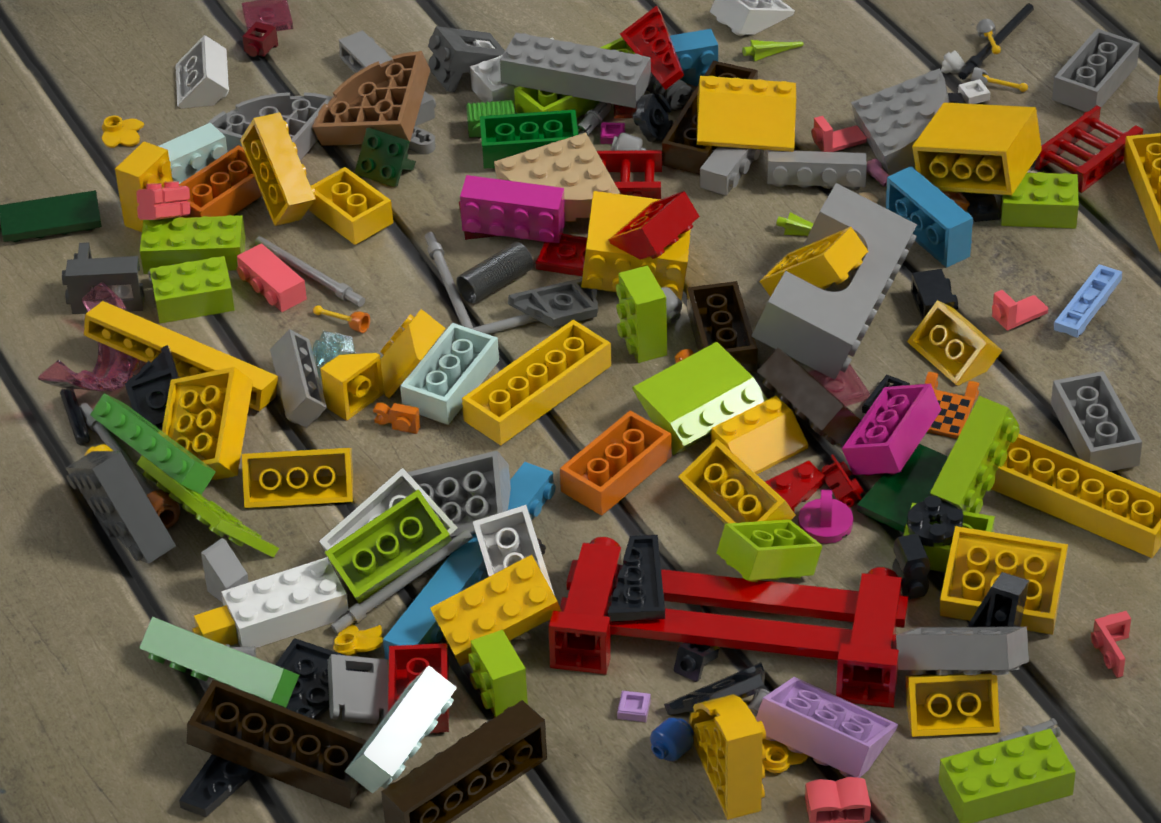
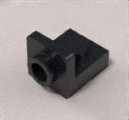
[673,643,720,682]

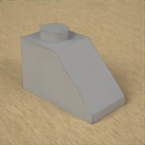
[201,538,249,603]

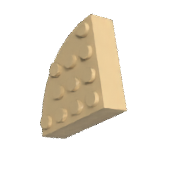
[494,133,620,221]

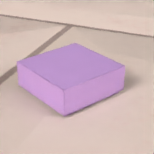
[617,691,651,722]

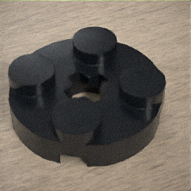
[633,93,673,142]
[907,496,963,547]

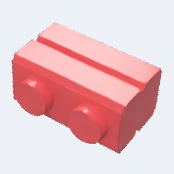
[136,181,191,220]

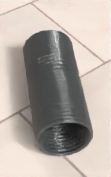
[456,242,533,304]

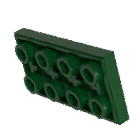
[0,190,102,242]
[857,444,948,533]

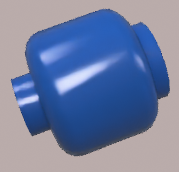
[650,717,694,762]

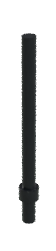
[958,3,1034,80]

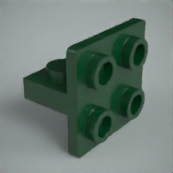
[355,128,416,187]

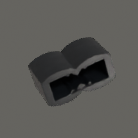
[892,534,930,599]

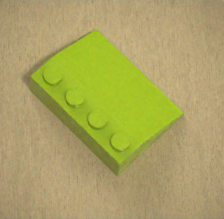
[632,342,767,456]

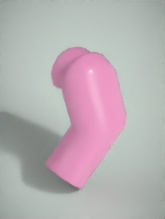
[866,159,890,187]

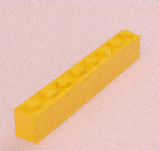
[84,301,278,411]

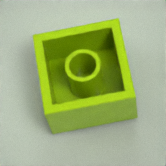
[468,630,528,717]

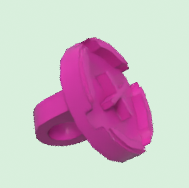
[798,490,853,544]

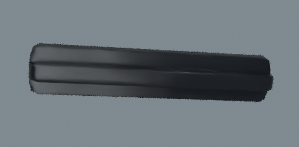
[60,388,90,446]

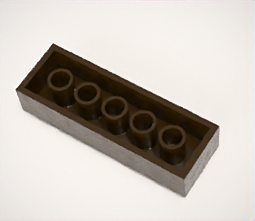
[662,60,758,175]
[186,680,367,809]
[381,700,547,823]

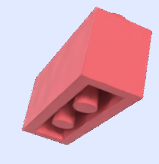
[237,243,307,312]

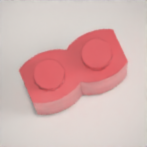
[805,777,871,823]

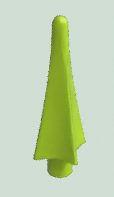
[742,40,804,62]
[776,212,814,236]

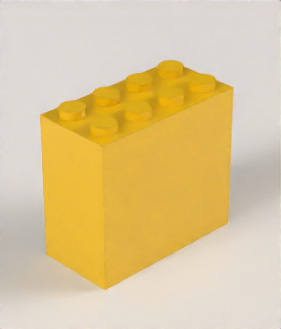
[912,103,1042,195]
[581,191,691,300]

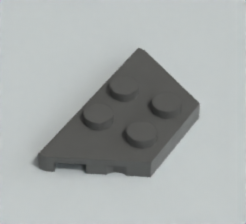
[508,278,598,327]

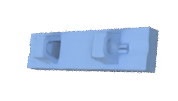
[1054,264,1122,338]

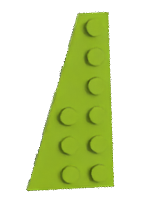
[137,455,280,558]

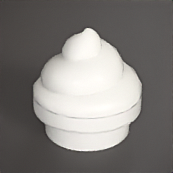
[941,50,966,74]

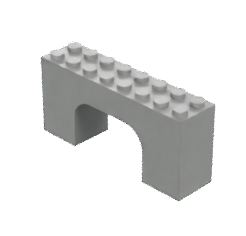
[751,183,917,380]

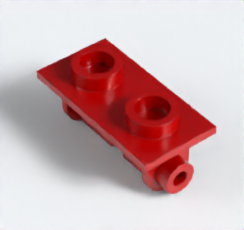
[821,455,864,508]

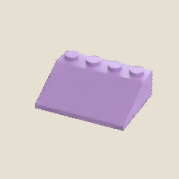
[756,677,898,778]

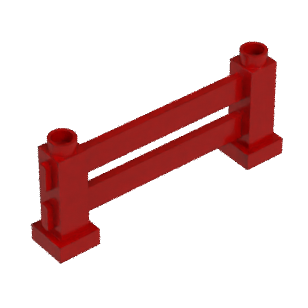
[549,537,908,708]

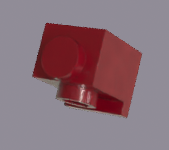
[242,21,278,57]

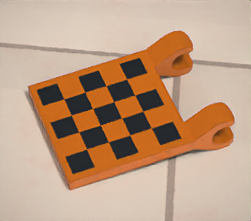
[925,372,979,439]

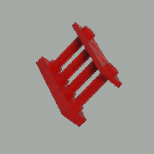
[1035,105,1144,193]
[597,150,662,199]

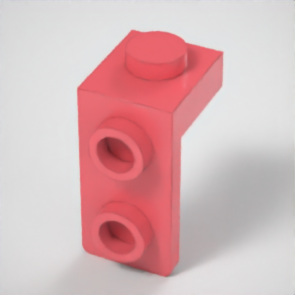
[811,116,867,152]
[992,290,1048,331]
[1091,611,1131,678]

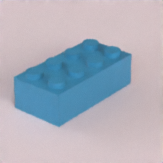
[886,166,973,268]

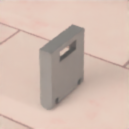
[327,654,389,724]

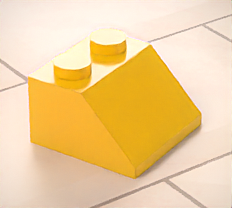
[320,353,384,421]

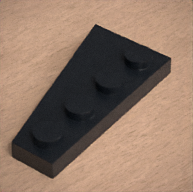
[608,535,665,621]

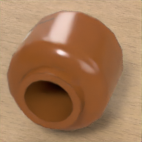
[147,490,181,529]

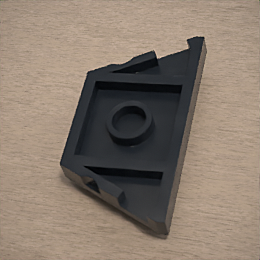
[125,345,179,431]
[664,662,766,715]

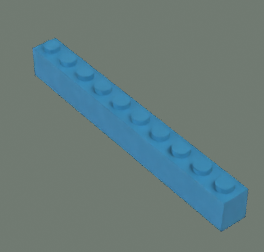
[383,462,556,660]

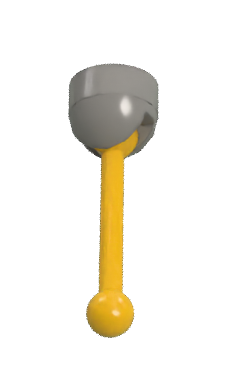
[976,19,1001,55]
[971,67,1028,92]

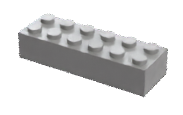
[500,33,651,108]

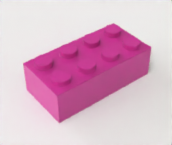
[460,175,565,243]
[842,384,941,476]

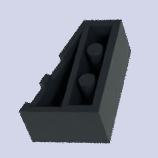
[967,572,1030,627]

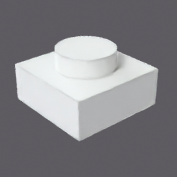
[958,79,990,104]

